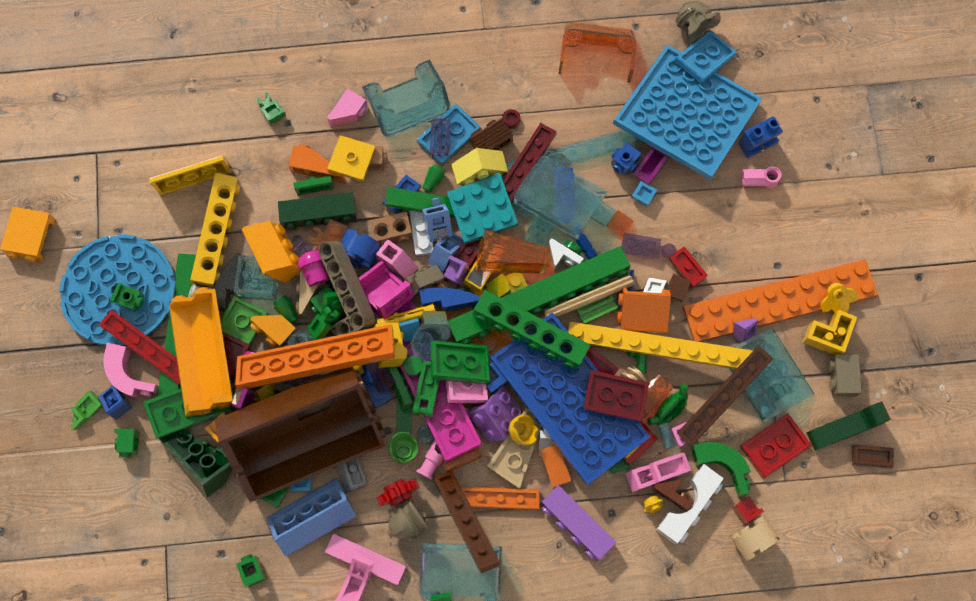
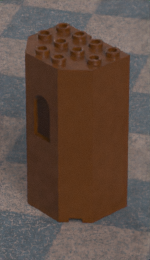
[215,367,386,502]

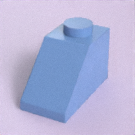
[427,232,464,272]

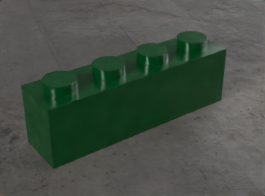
[278,192,357,230]

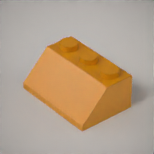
[242,221,302,283]

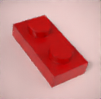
[669,246,708,288]

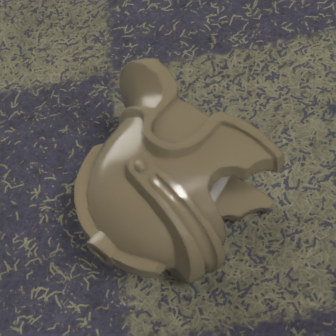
[676,1,721,43]
[387,499,429,542]

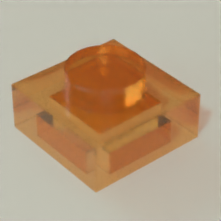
[607,210,633,237]

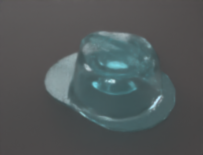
[411,316,451,360]

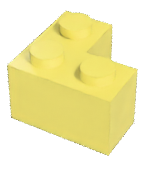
[452,148,508,185]

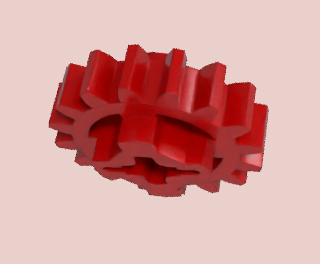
[376,479,419,507]

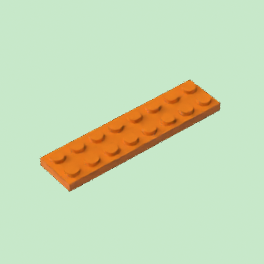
[235,324,395,391]

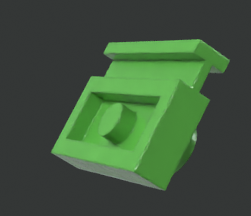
[576,284,618,324]

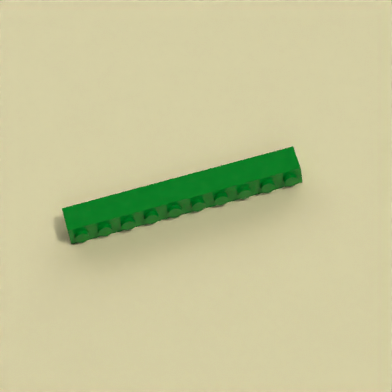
[447,246,631,344]

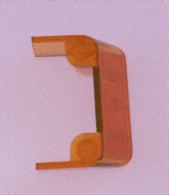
[559,23,637,83]

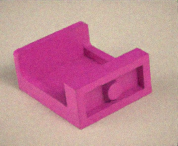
[358,260,414,319]

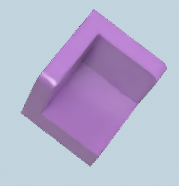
[443,255,470,286]

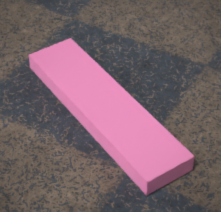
[325,534,406,585]

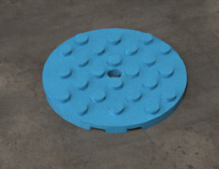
[59,234,175,346]

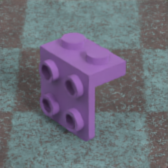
[467,386,523,443]

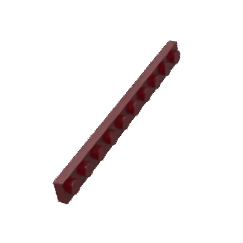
[443,123,557,289]

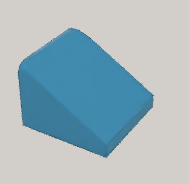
[399,318,423,342]

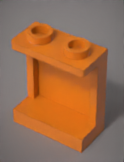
[617,288,671,333]

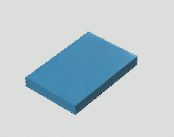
[675,30,737,84]
[416,104,482,166]

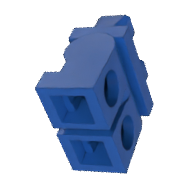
[738,116,783,159]

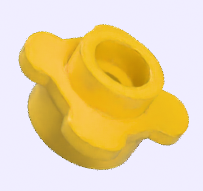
[643,496,663,513]

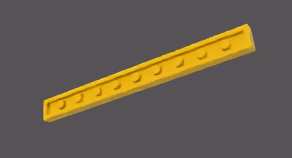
[568,322,753,369]

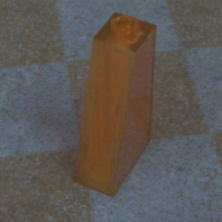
[475,229,552,274]

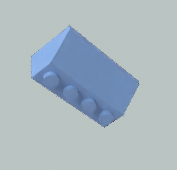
[266,478,357,557]

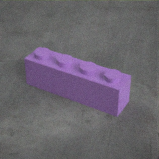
[541,485,616,561]

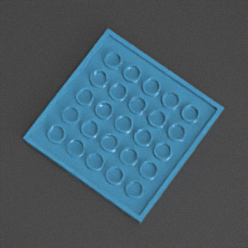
[613,45,762,180]

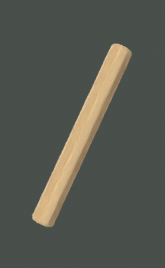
[544,275,634,317]

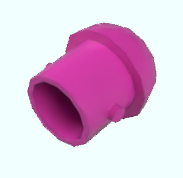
[298,250,330,287]

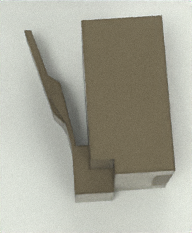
[403,263,444,298]

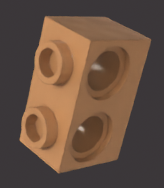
[370,211,413,247]

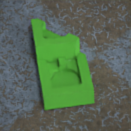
[71,391,103,430]

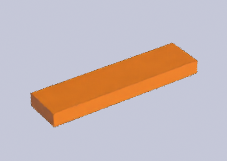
[461,487,540,510]

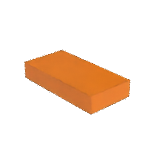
[539,444,571,487]

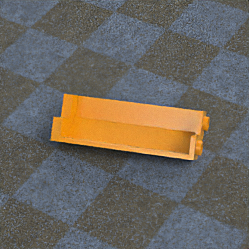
[169,287,233,416]

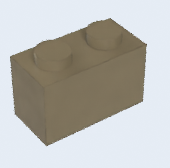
[828,354,861,397]

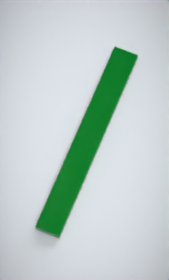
[157,253,196,397]

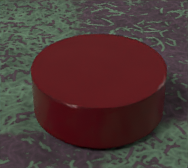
[502,109,520,129]

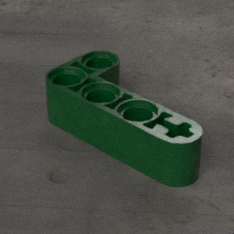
[807,401,891,451]

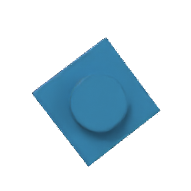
[631,181,657,207]
[291,477,312,492]

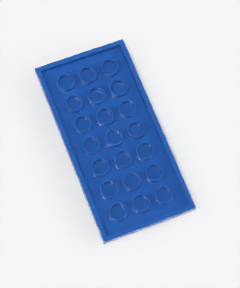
[490,312,650,485]

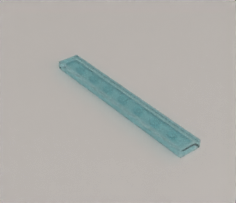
[503,130,646,178]

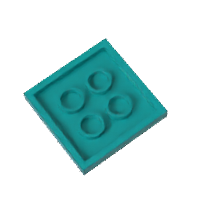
[447,173,519,245]

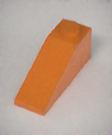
[288,145,346,183]

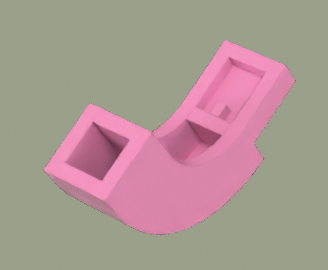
[104,343,158,399]
[336,553,374,601]

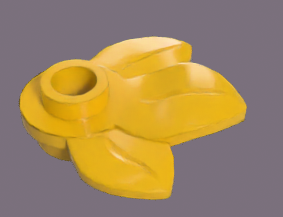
[821,283,858,313]

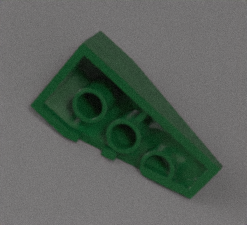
[159,430,233,497]

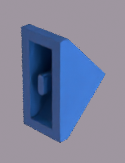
[99,385,133,420]

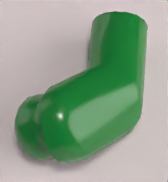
[627,352,647,373]

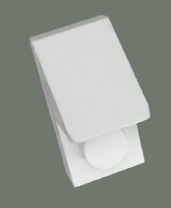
[549,238,584,271]

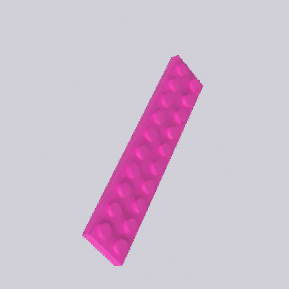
[372,277,482,462]

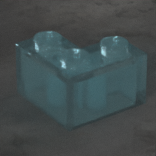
[234,255,278,301]

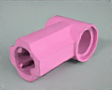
[742,166,781,189]

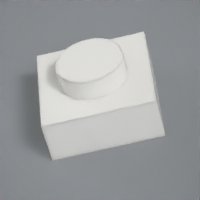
[643,278,668,293]

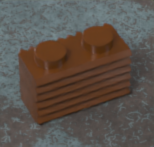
[470,119,513,151]

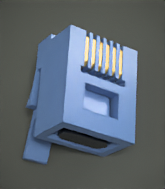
[422,198,453,242]

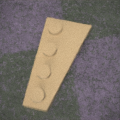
[487,407,541,489]

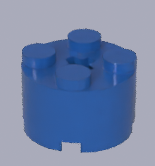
[341,229,380,270]

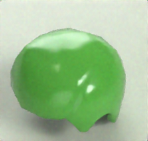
[388,432,418,464]

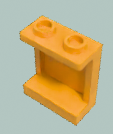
[0,207,55,262]

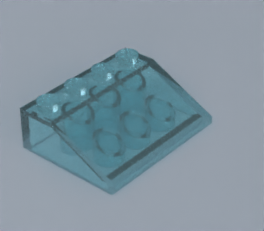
[513,155,607,240]
[730,328,815,423]

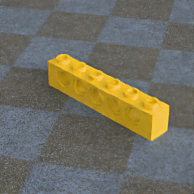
[190,173,240,289]

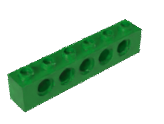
[473,290,590,370]

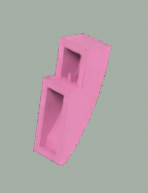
[625,452,692,492]

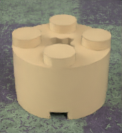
[730,516,780,561]

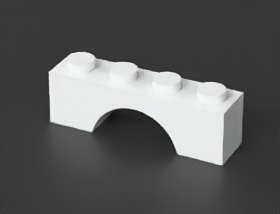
[656,464,724,544]

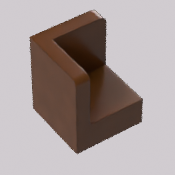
[666,273,691,302]

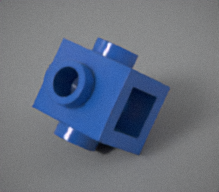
[611,142,641,176]

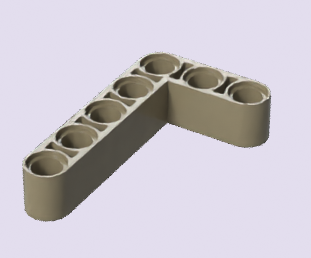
[318,241,375,338]

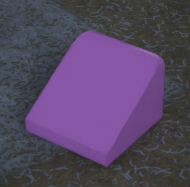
[733,318,758,343]

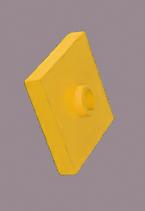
[327,135,376,182]

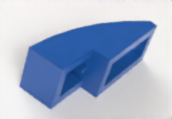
[419,288,480,312]

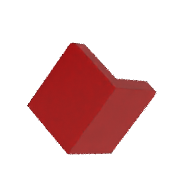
[732,496,764,524]

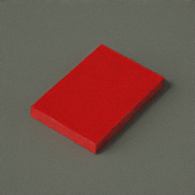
[740,413,812,479]

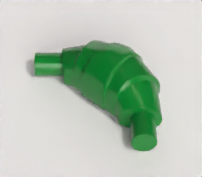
[647,384,689,425]

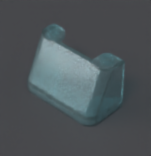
[362,59,450,137]
[419,544,502,601]

